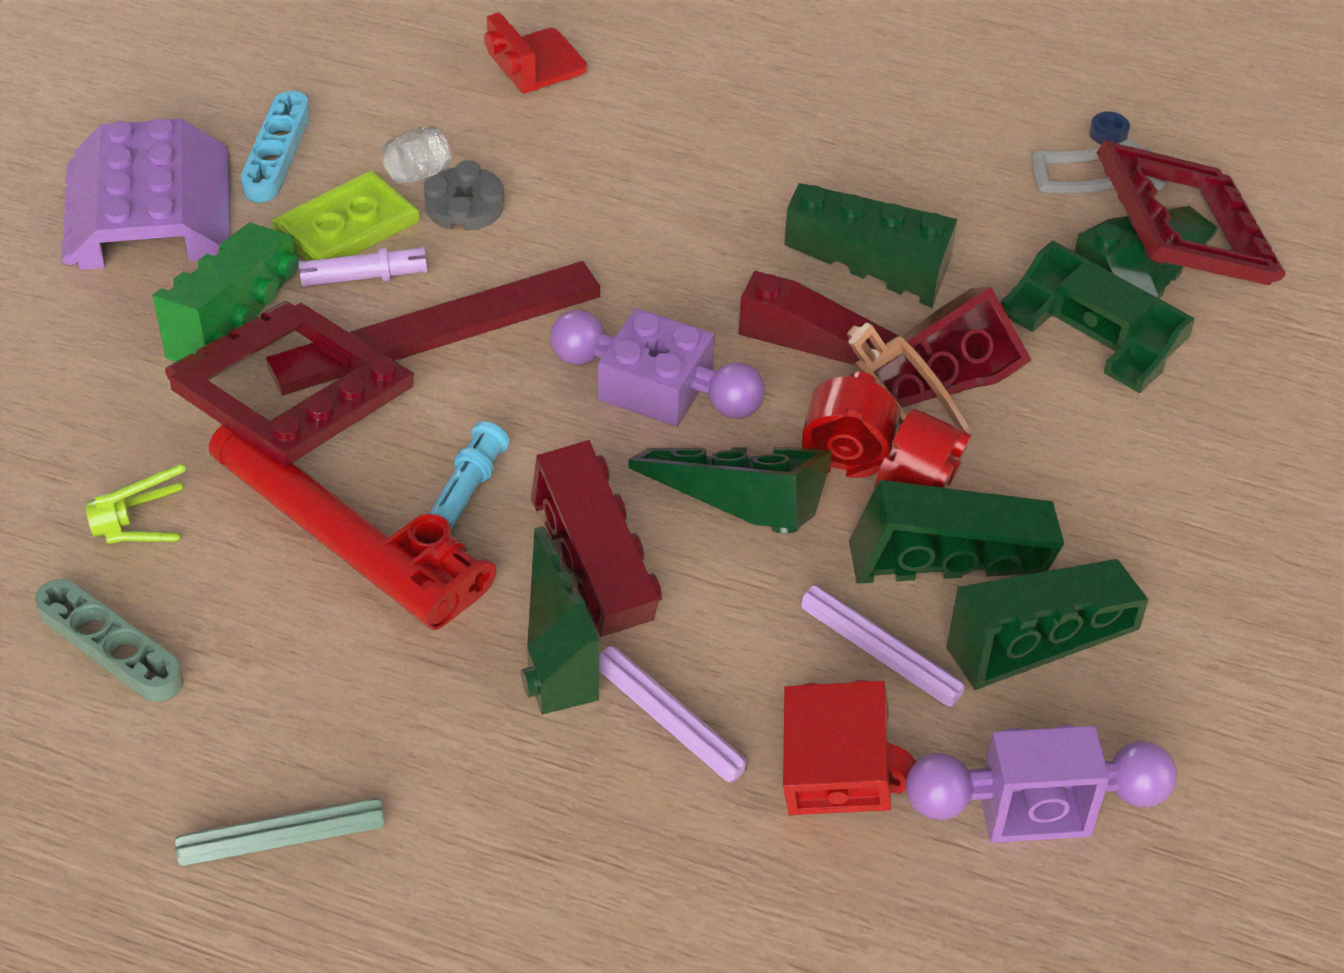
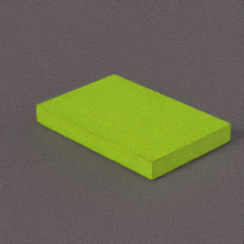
[271,170,420,261]

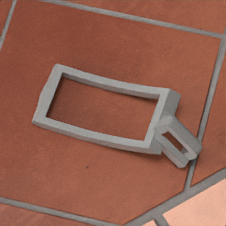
[1032,139,1166,193]

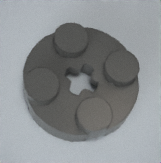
[424,160,504,231]

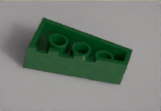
[784,183,957,309]
[849,480,1065,584]

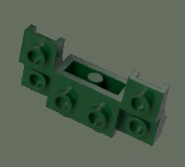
[1000,240,1195,393]

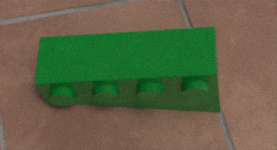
[152,222,298,361]

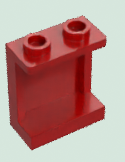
[783,680,892,815]

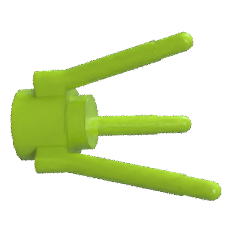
[85,464,186,545]

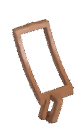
[847,323,970,434]

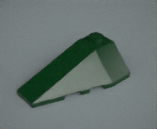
[628,447,831,533]

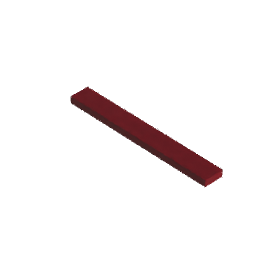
[266,261,600,396]

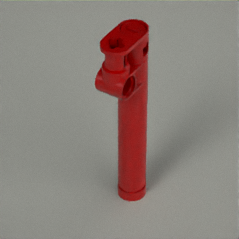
[209,425,497,630]

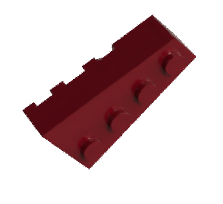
[531,440,662,637]

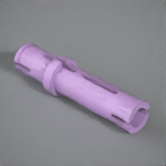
[299,246,428,288]

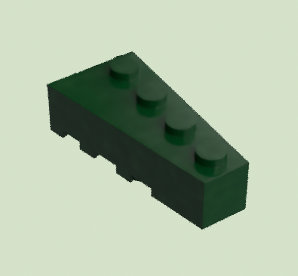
[946,559,1149,690]

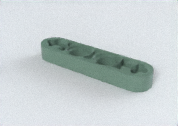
[35,579,183,702]

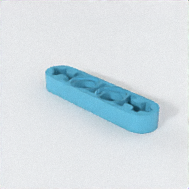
[241,91,310,202]

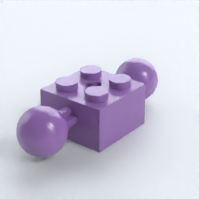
[550,308,765,427]
[906,725,1177,843]

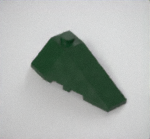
[1074,206,1218,299]
[521,526,599,715]

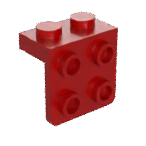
[484,12,587,94]

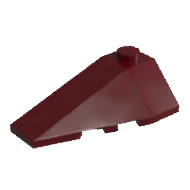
[738,270,899,366]

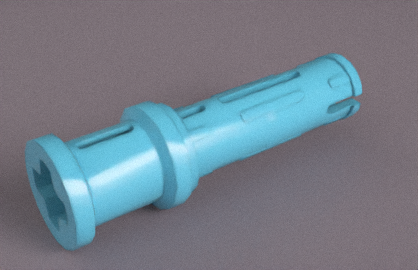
[428,421,510,532]

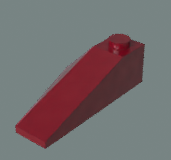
[856,286,1032,407]

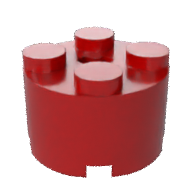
[801,371,900,478]
[874,408,972,488]

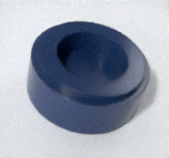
[1089,111,1130,145]

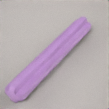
[801,585,965,707]
[599,646,747,783]

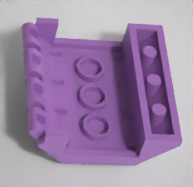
[61,119,230,270]

